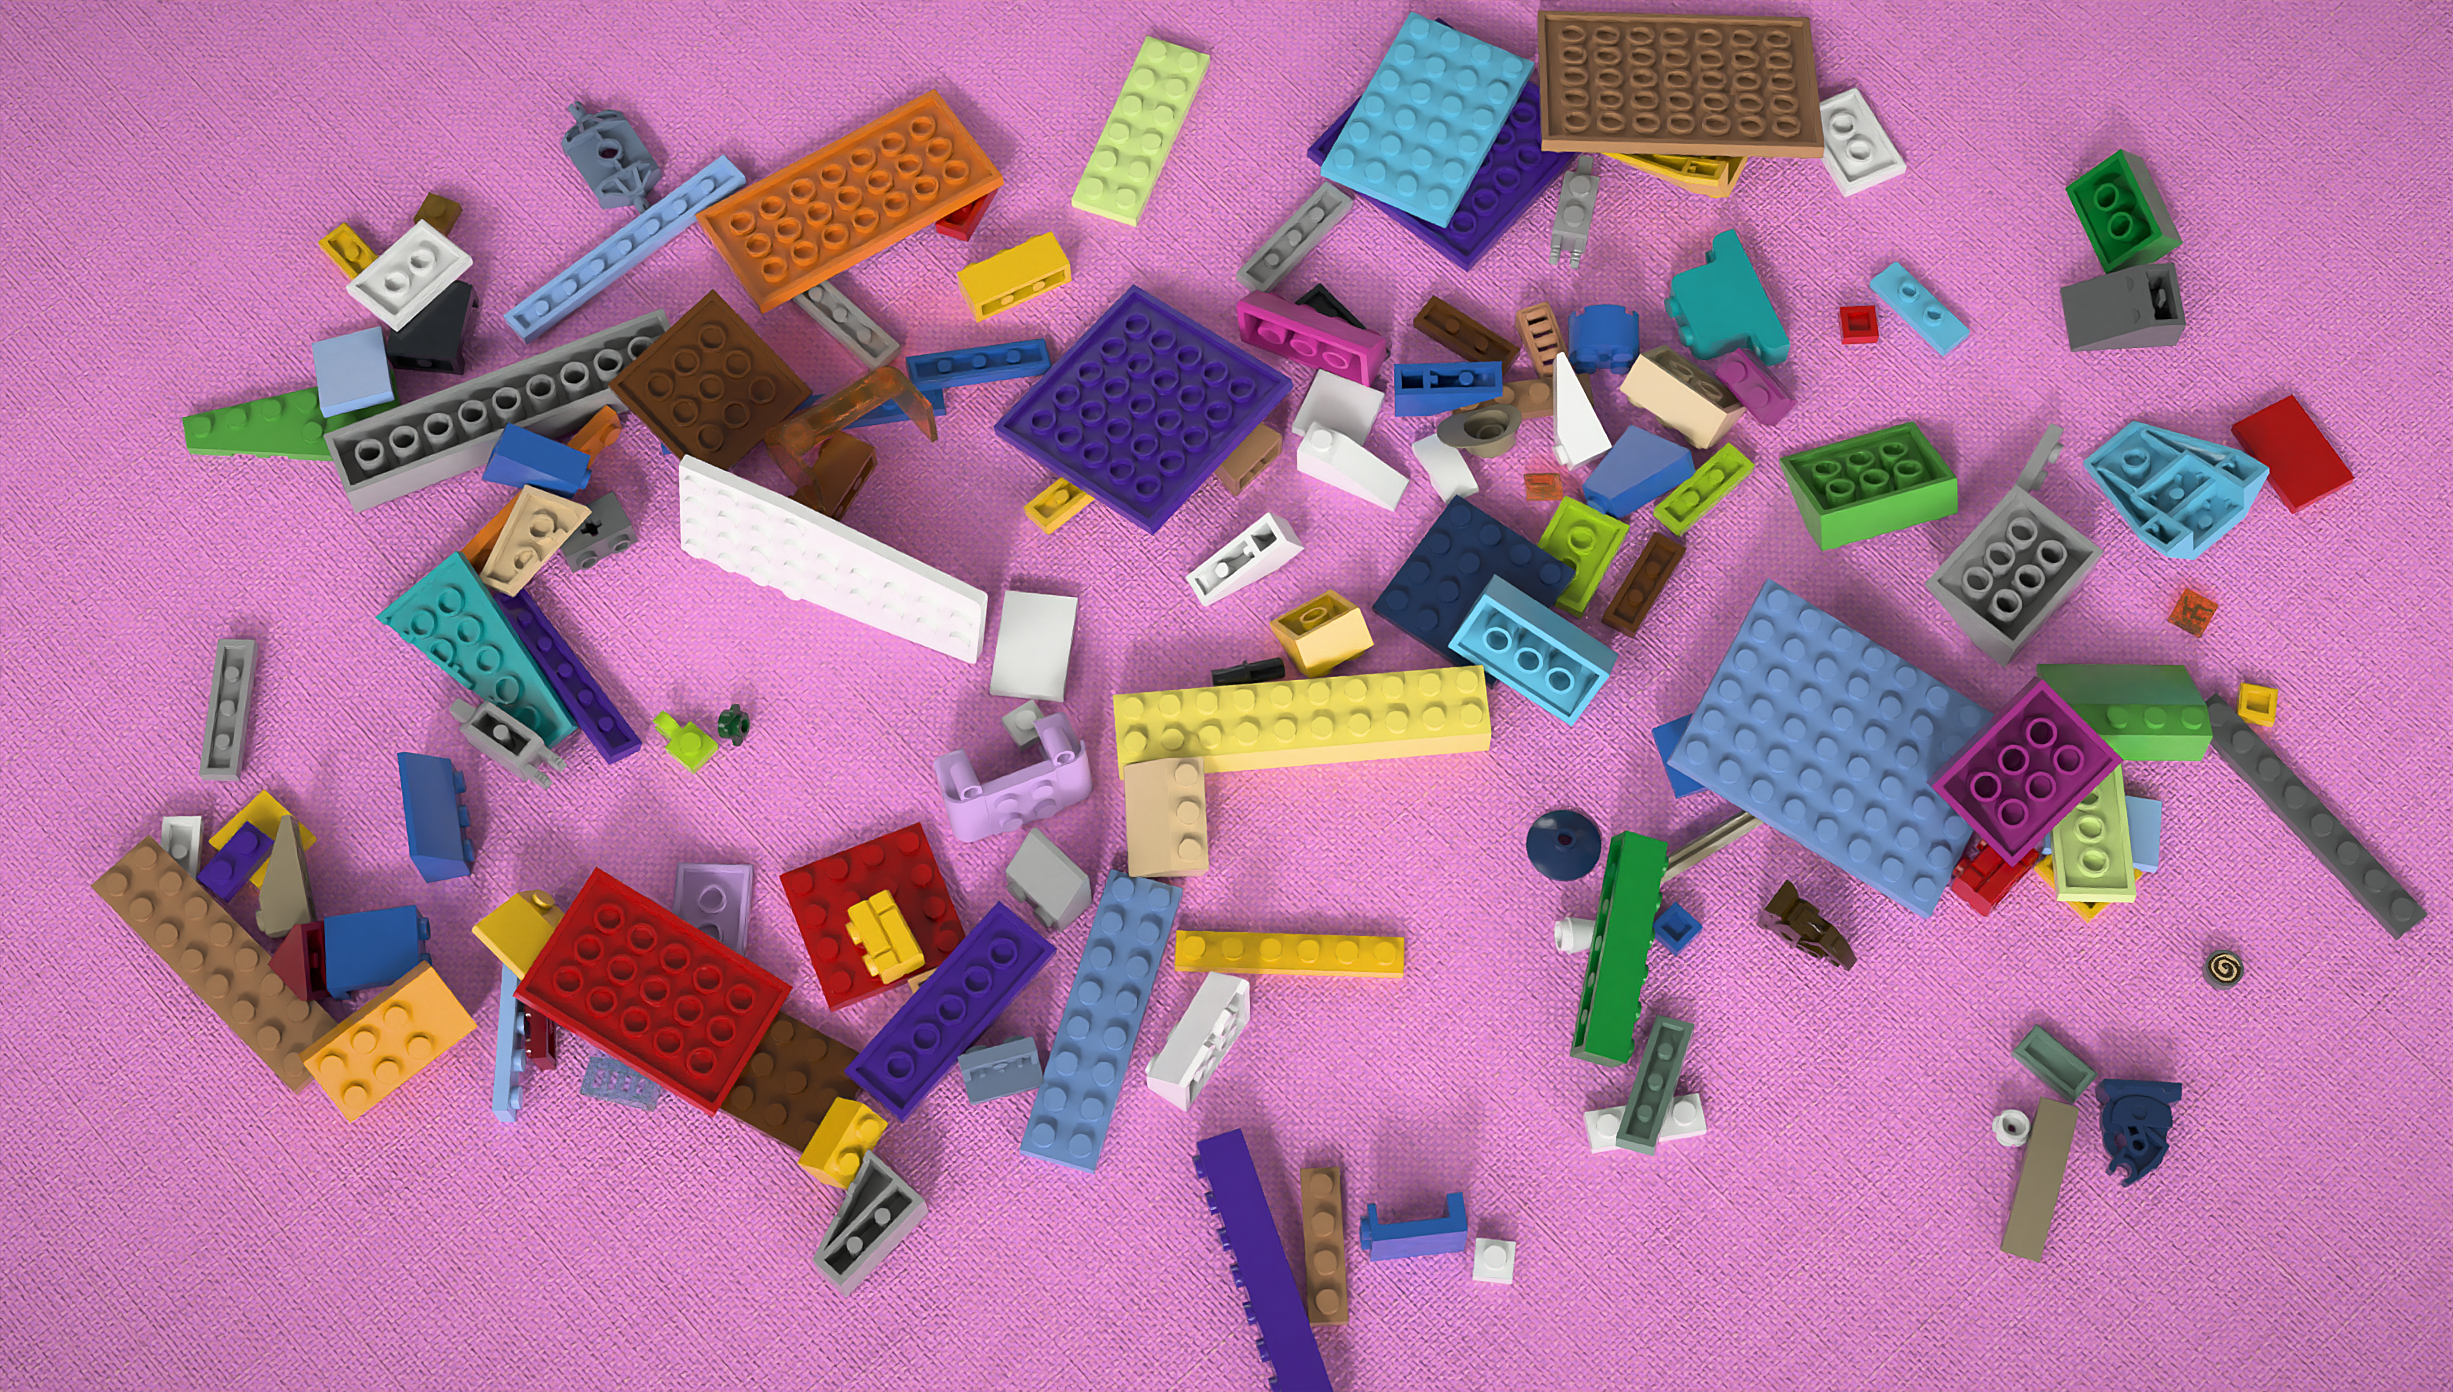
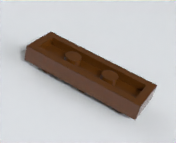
[1413,295,1521,378]
[1601,532,1687,639]

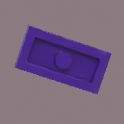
[196,821,275,904]

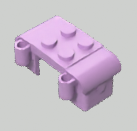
[933,712,1093,842]

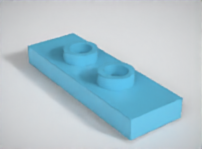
[1869,261,1970,356]

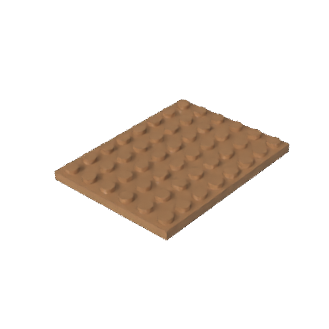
[1537,10,1825,159]

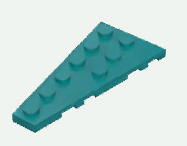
[375,551,578,749]

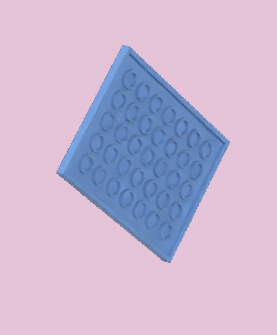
[1667,578,1995,919]

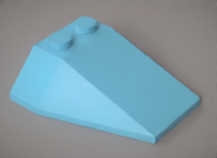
[2083,420,2269,560]

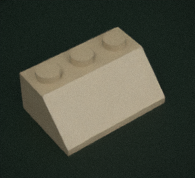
[1619,345,1747,449]
[1123,757,1209,878]

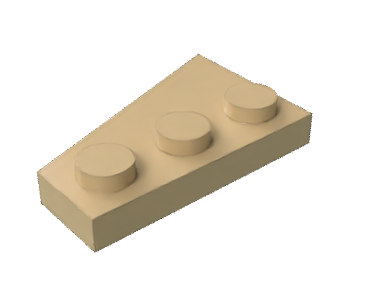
[479,484,592,597]

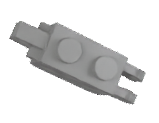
[1549,155,1600,269]
[449,698,567,790]

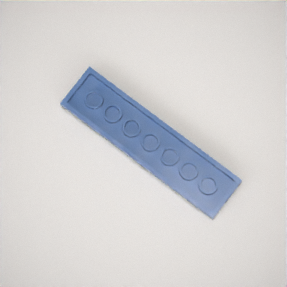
[1019,869,1183,1175]

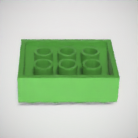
[1779,421,1958,551]
[2036,664,2213,761]

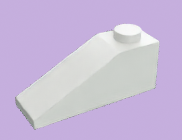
[1552,351,1612,472]
[1297,421,1409,512]
[1186,512,1305,607]

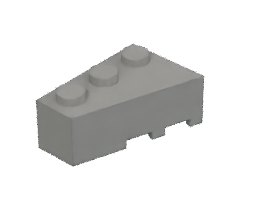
[812,1149,929,1298]

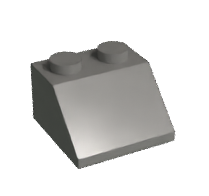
[1005,827,1092,933]

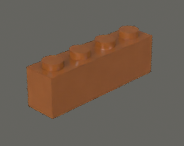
[787,429,878,522]

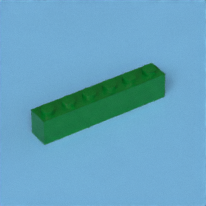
[1570,830,1669,1068]

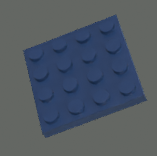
[1372,494,1576,690]

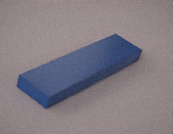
[905,338,1052,393]

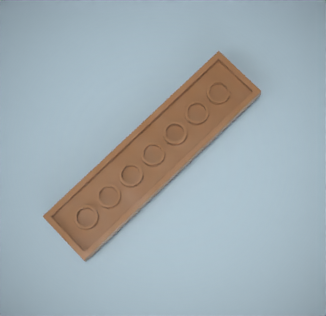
[91,835,339,1095]

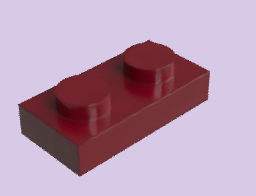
[525,1004,556,1071]

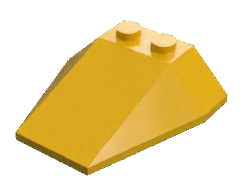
[1601,153,1748,198]

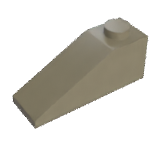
[256,814,318,939]

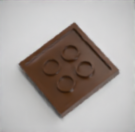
[718,1010,863,1155]

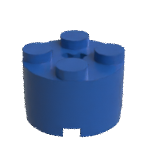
[1568,304,1640,375]

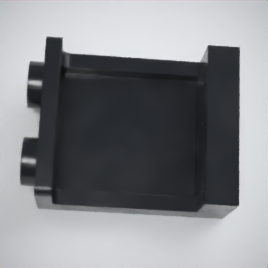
[386,280,479,375]

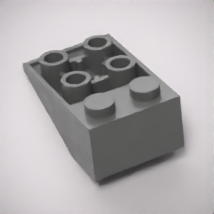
[2060,263,2186,352]

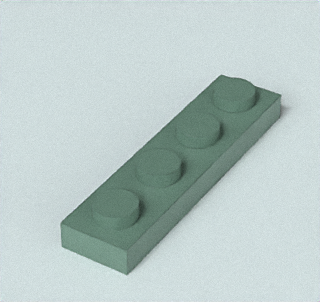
[1615,1015,1694,1156]

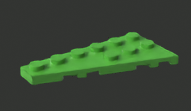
[182,369,401,461]

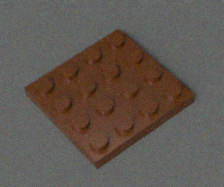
[607,289,813,472]

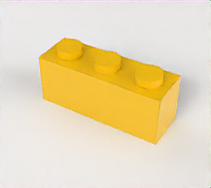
[957,231,1072,323]

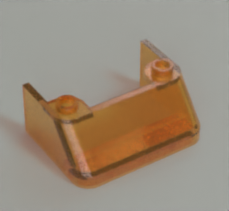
[764,366,938,513]

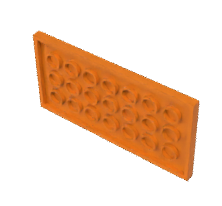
[695,88,1004,314]

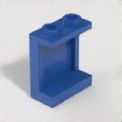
[324,905,433,1001]
[1359,1192,1468,1262]

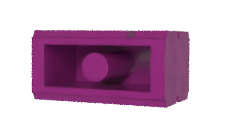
[1715,348,1798,426]

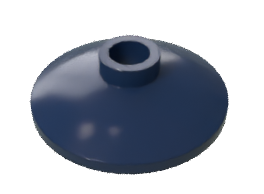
[1526,810,1601,882]

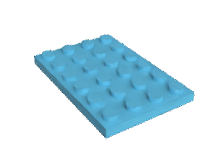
[1321,12,1535,229]

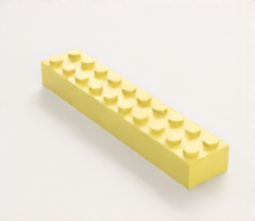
[1113,665,1492,780]

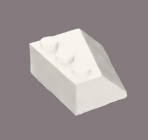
[1145,971,1250,1112]

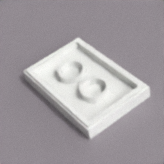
[1819,87,1907,198]
[346,219,474,332]
[990,590,1078,702]

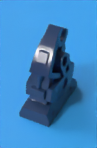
[2095,1079,2182,1188]

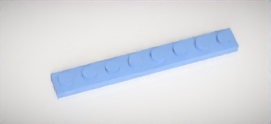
[503,154,747,345]

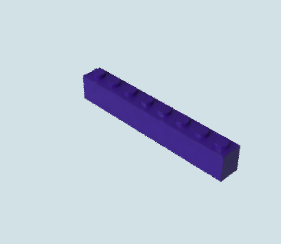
[1191,1128,1334,1392]

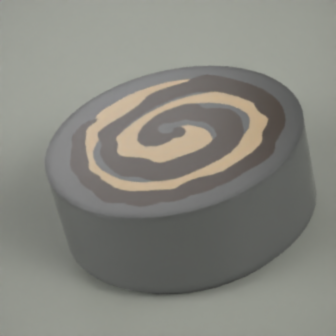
[2202,950,2244,990]

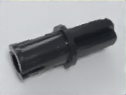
[1211,657,1285,687]

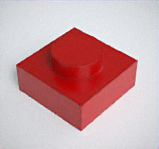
[1838,305,1879,345]

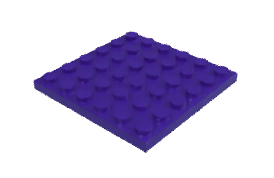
[1307,17,1582,273]
[993,284,1294,536]

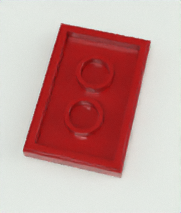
[2230,394,2355,514]

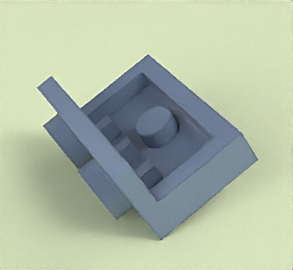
[958,1035,1044,1105]

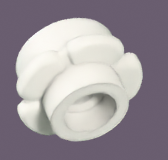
[1992,1109,2031,1147]

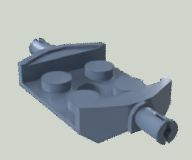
[561,101,662,215]

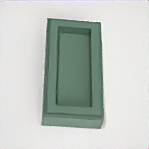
[2011,1024,2098,1105]

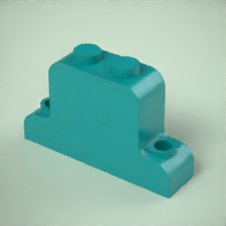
[1664,229,1791,366]

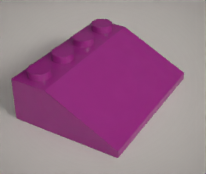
[1926,676,2124,867]

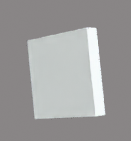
[1292,369,1385,447]

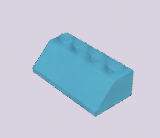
[1448,574,1619,726]

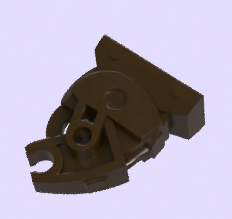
[1756,879,1857,972]

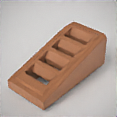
[1514,301,1574,379]

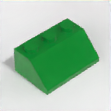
[2065,149,2183,274]

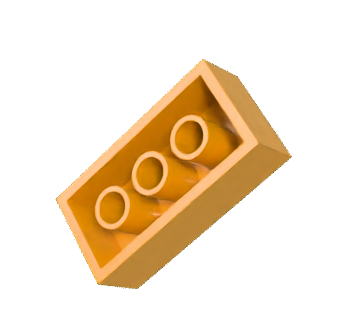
[297,960,478,1123]

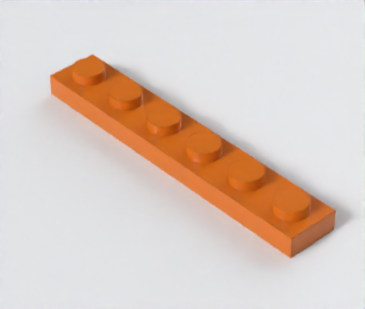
[460,405,622,575]

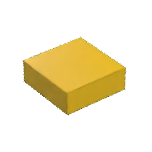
[2235,682,2278,727]

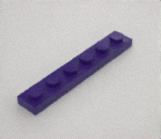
[492,587,642,765]

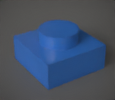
[1652,901,1703,957]

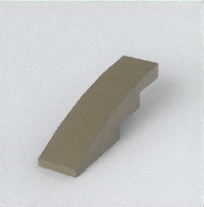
[1999,1096,2079,1263]

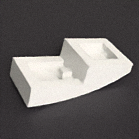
[1412,433,1479,505]

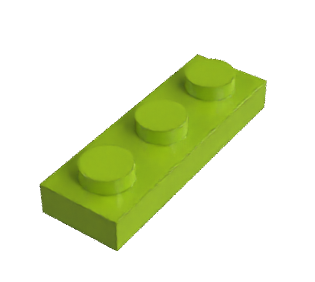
[1653,442,1755,538]

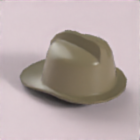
[1437,404,1522,458]

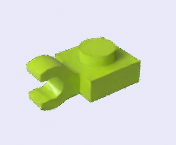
[653,710,719,775]

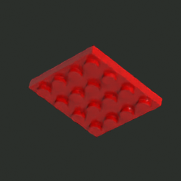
[779,822,966,1013]

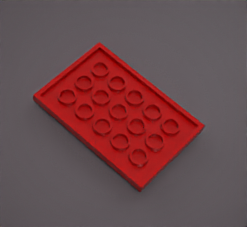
[512,867,793,1118]

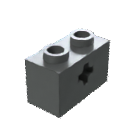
[559,492,638,573]

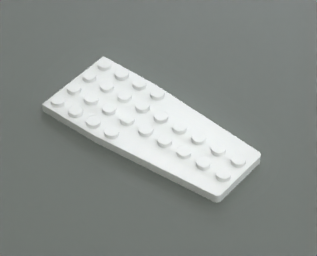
[679,454,988,664]

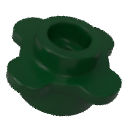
[718,704,750,747]

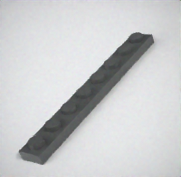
[2205,693,2428,941]

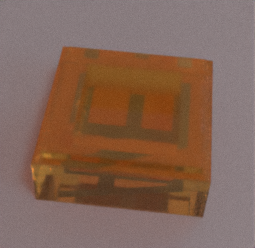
[1524,473,1563,501]
[2167,588,2219,638]

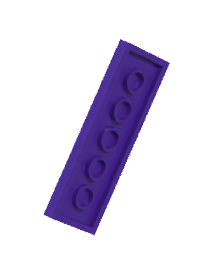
[844,901,1057,1124]

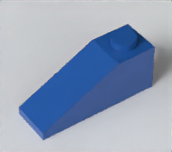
[1394,361,1503,417]

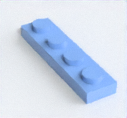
[492,963,528,1122]

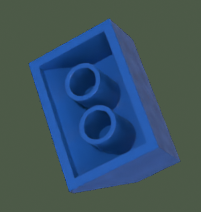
[397,752,475,883]

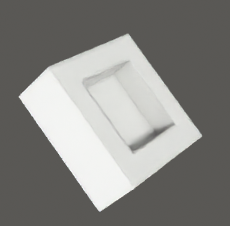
[1001,699,1045,752]
[1472,1238,1516,1284]

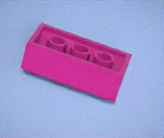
[1236,290,1387,388]

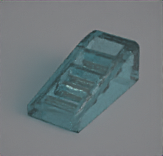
[579,1057,662,1112]

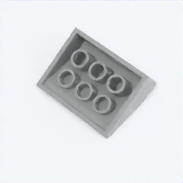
[1925,484,2104,668]

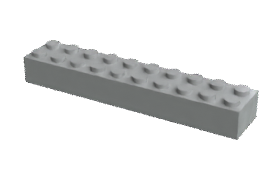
[323,308,671,514]

